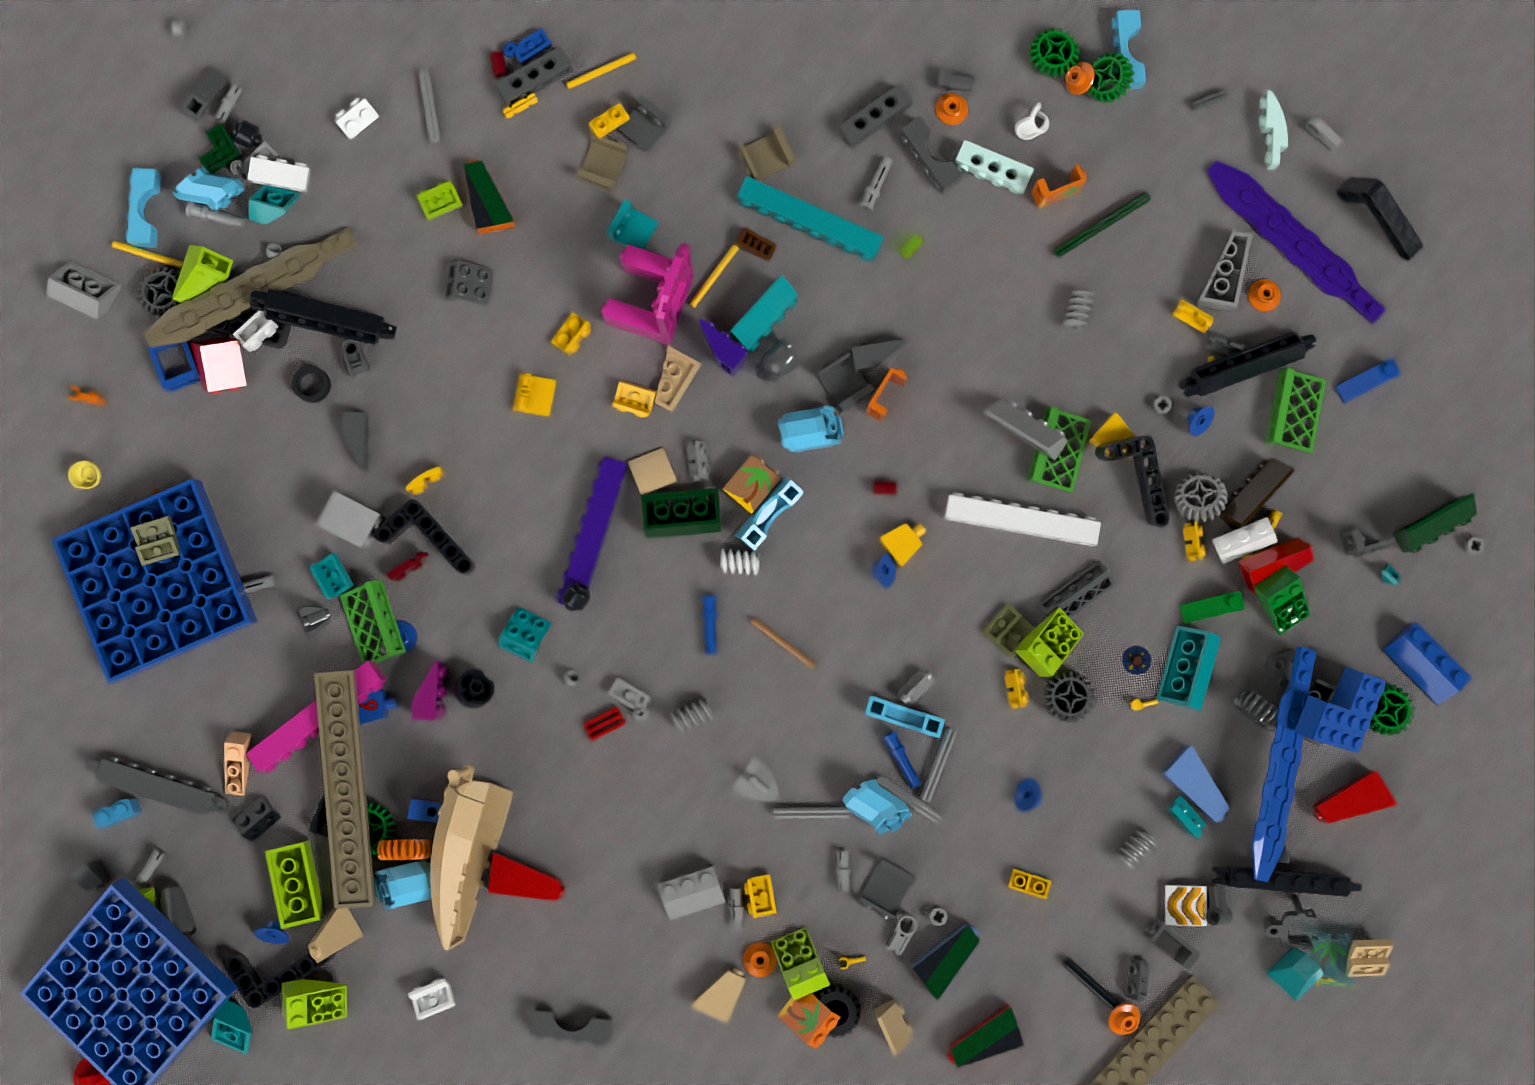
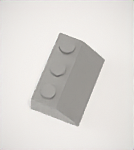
[47,261,121,320]
[657,865,726,921]

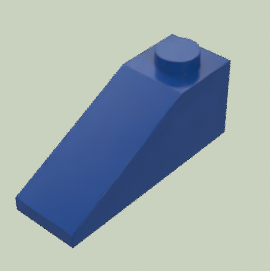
[1335,357,1401,403]

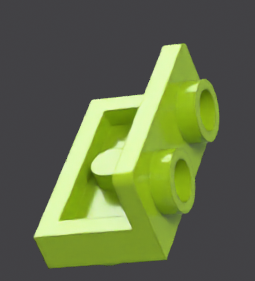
[416,181,463,221]

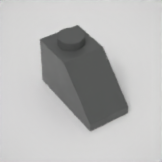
[67,860,110,892]

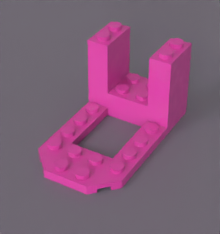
[601,243,694,345]

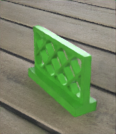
[1265,368,1326,453]
[1026,406,1092,493]
[340,579,406,664]

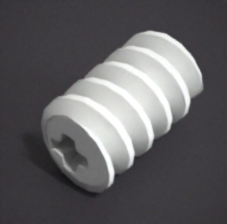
[720,549,760,575]

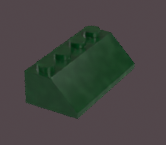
[641,488,722,539]
[1392,492,1477,554]

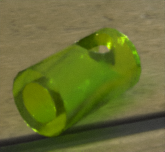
[899,233,924,259]

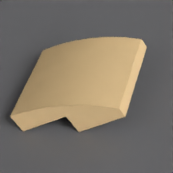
[628,448,677,495]
[1346,939,1394,977]

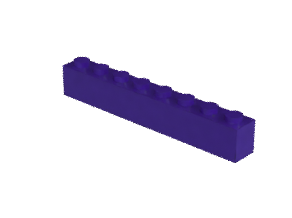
[556,456,628,606]

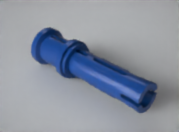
[701,596,718,654]
[881,730,921,789]

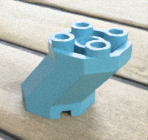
[173,167,245,211]
[778,406,844,453]
[842,779,912,835]
[374,859,432,909]

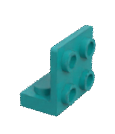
[606,199,659,249]
[498,607,552,663]

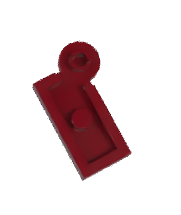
[386,551,429,582]

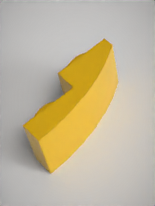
[406,466,445,495]
[1008,869,1052,900]

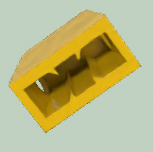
[1088,412,1135,459]
[878,523,927,568]

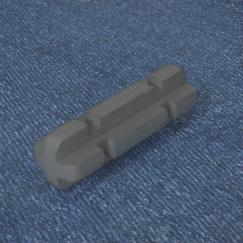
[1191,89,1228,111]

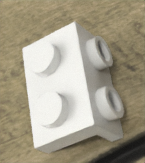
[334,97,379,140]
[233,311,279,352]
[408,978,456,1020]

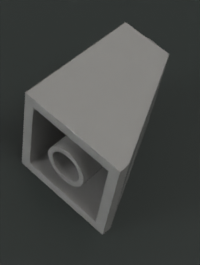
[316,491,383,550]

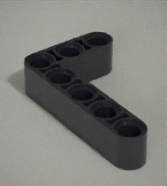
[1336,177,1423,261]
[207,292,292,349]
[1095,435,1169,528]
[375,500,475,575]
[225,953,335,1008]

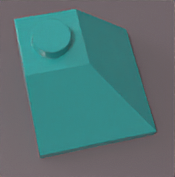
[249,185,301,225]
[1266,947,1324,1002]
[211,1000,252,1055]

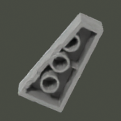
[1196,231,1253,313]

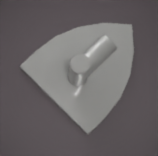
[731,756,779,801]

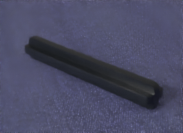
[1062,957,1121,1010]

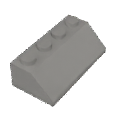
[984,399,1068,460]

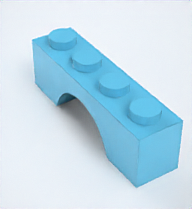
[1111,10,1146,89]
[125,168,161,248]
[735,477,804,551]
[864,696,945,738]

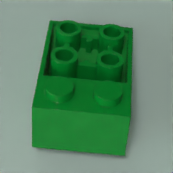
[1254,565,1311,636]

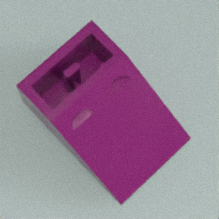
[411,661,448,721]

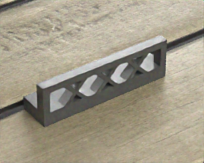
[1037,561,1116,618]

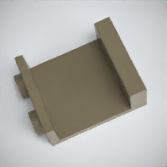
[737,125,796,181]
[576,133,629,193]

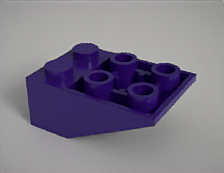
[699,318,747,377]

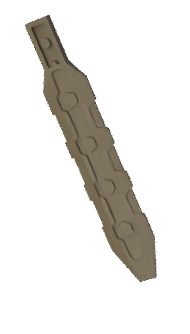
[143,227,359,348]

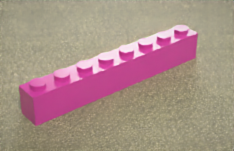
[246,661,387,773]

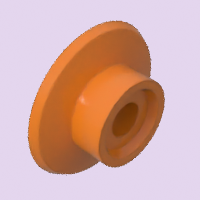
[1066,62,1095,95]
[935,93,968,125]
[1247,279,1281,312]
[743,942,778,977]
[1108,1003,1140,1035]

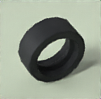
[292,365,331,403]

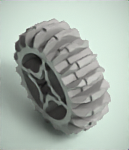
[1174,472,1228,522]

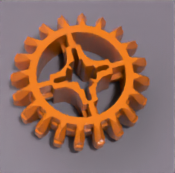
[377,839,431,860]

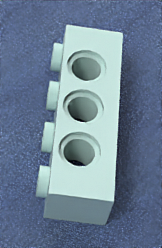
[954,140,1034,194]

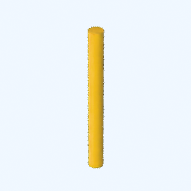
[566,52,637,89]
[112,241,184,269]
[689,244,739,309]

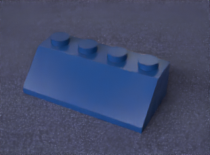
[1382,622,1472,705]

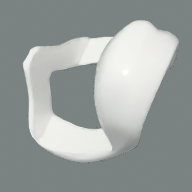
[1015,102,1050,140]

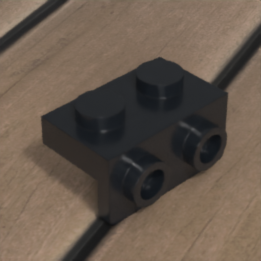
[232,795,281,842]

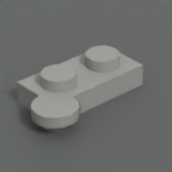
[230,141,279,177]
[608,677,651,721]

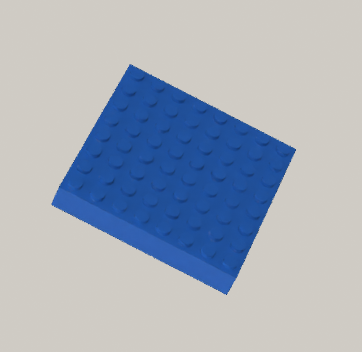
[52,479,258,683]
[20,878,238,1085]

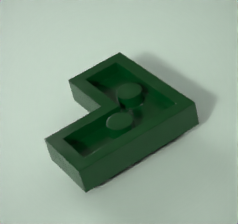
[198,123,242,174]

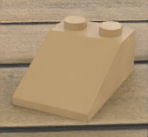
[873,999,913,1056]

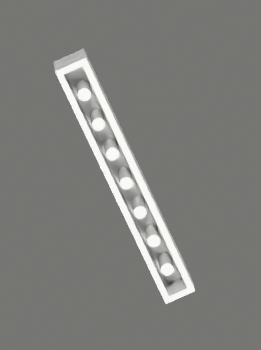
[944,492,1101,547]

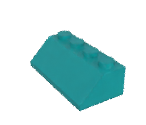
[730,275,798,354]
[1157,625,1222,711]

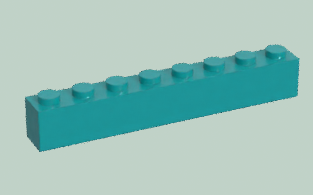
[737,176,884,262]

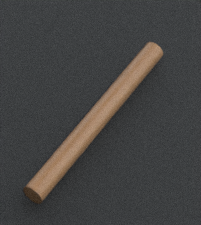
[751,617,817,669]

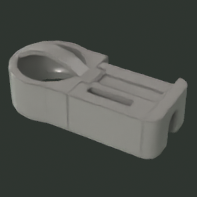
[1305,116,1342,151]
[886,914,917,955]

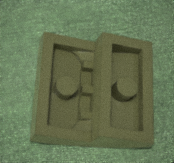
[130,515,180,566]
[982,603,1035,659]

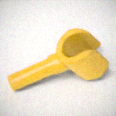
[1129,698,1158,711]
[838,956,866,970]

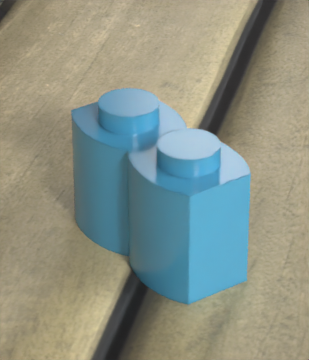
[92,798,142,828]

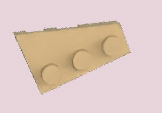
[655,346,701,413]

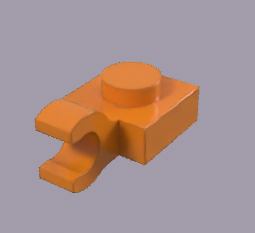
[68,386,106,407]

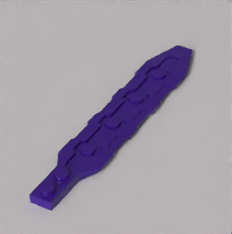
[1206,160,1387,324]

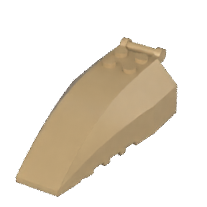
[430,764,514,951]

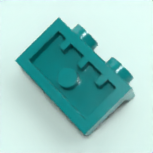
[1166,796,1206,839]

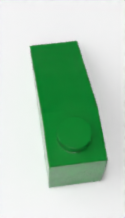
[1179,591,1245,624]

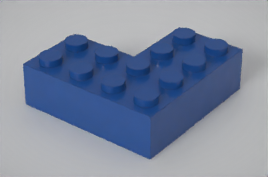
[1294,666,1386,753]

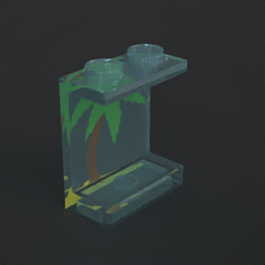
[1311,932,1355,989]

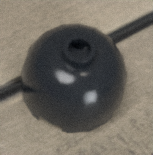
[454,669,495,709]

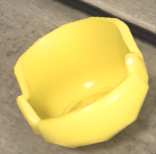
[68,460,102,489]

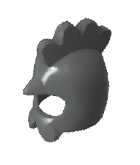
[755,337,799,383]

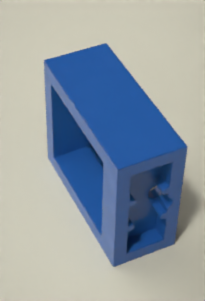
[148,340,201,393]

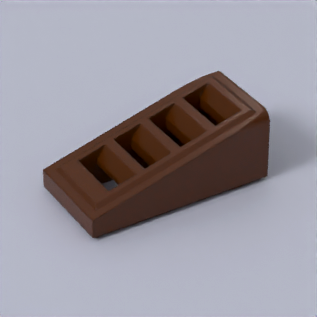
[734,227,777,262]

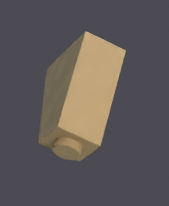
[308,908,363,963]
[691,968,746,1023]

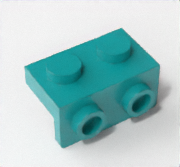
[309,553,354,599]

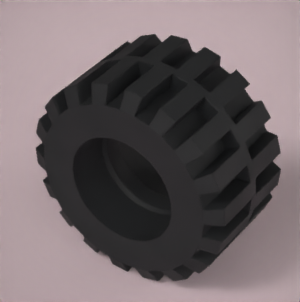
[816,984,861,1038]

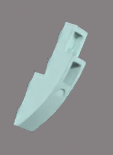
[1259,90,1288,170]

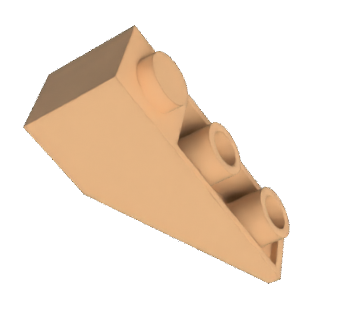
[224,731,252,796]

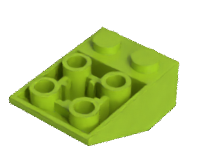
[172,245,234,303]
[1015,607,1084,677]
[771,926,830,1000]
[282,979,347,1030]

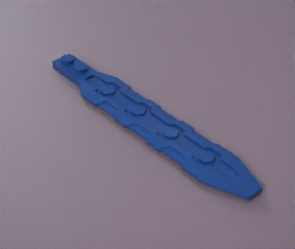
[1252,646,1317,882]

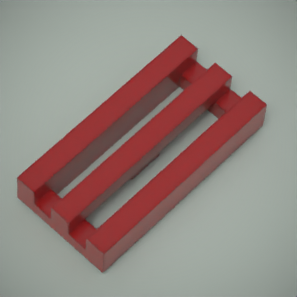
[583,707,626,742]

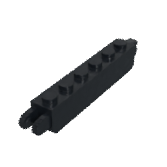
[250,289,397,345]
[1178,331,1316,398]
[1212,865,1362,897]

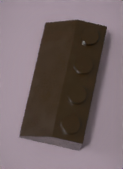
[1218,457,1295,530]

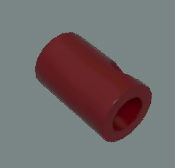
[489,51,507,78]
[873,481,897,495]

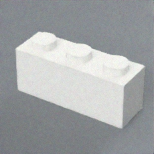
[247,155,311,193]
[1212,517,1278,564]

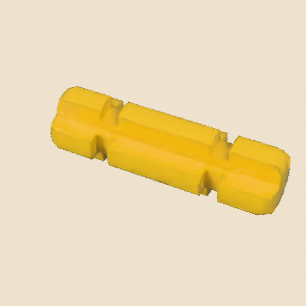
[503,92,538,119]

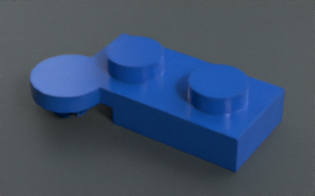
[503,28,553,66]

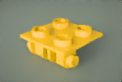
[512,373,557,417]

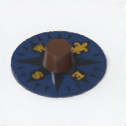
[1122,646,1151,675]

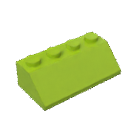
[265,840,326,929]

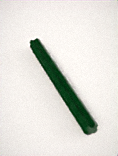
[1053,192,1151,258]

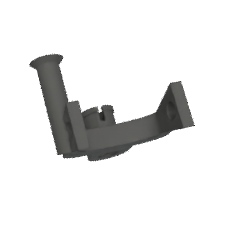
[1264,892,1317,950]

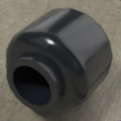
[232,120,262,149]
[562,582,591,612]

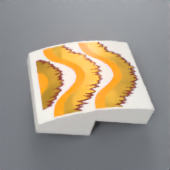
[1165,885,1207,926]

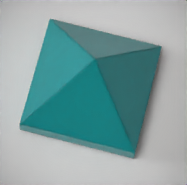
[1382,563,1401,586]

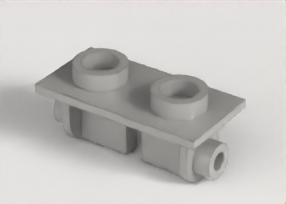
[687,440,710,481]
[895,667,936,708]

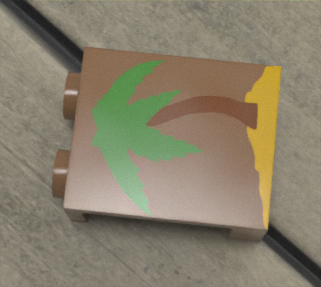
[722,455,781,515]

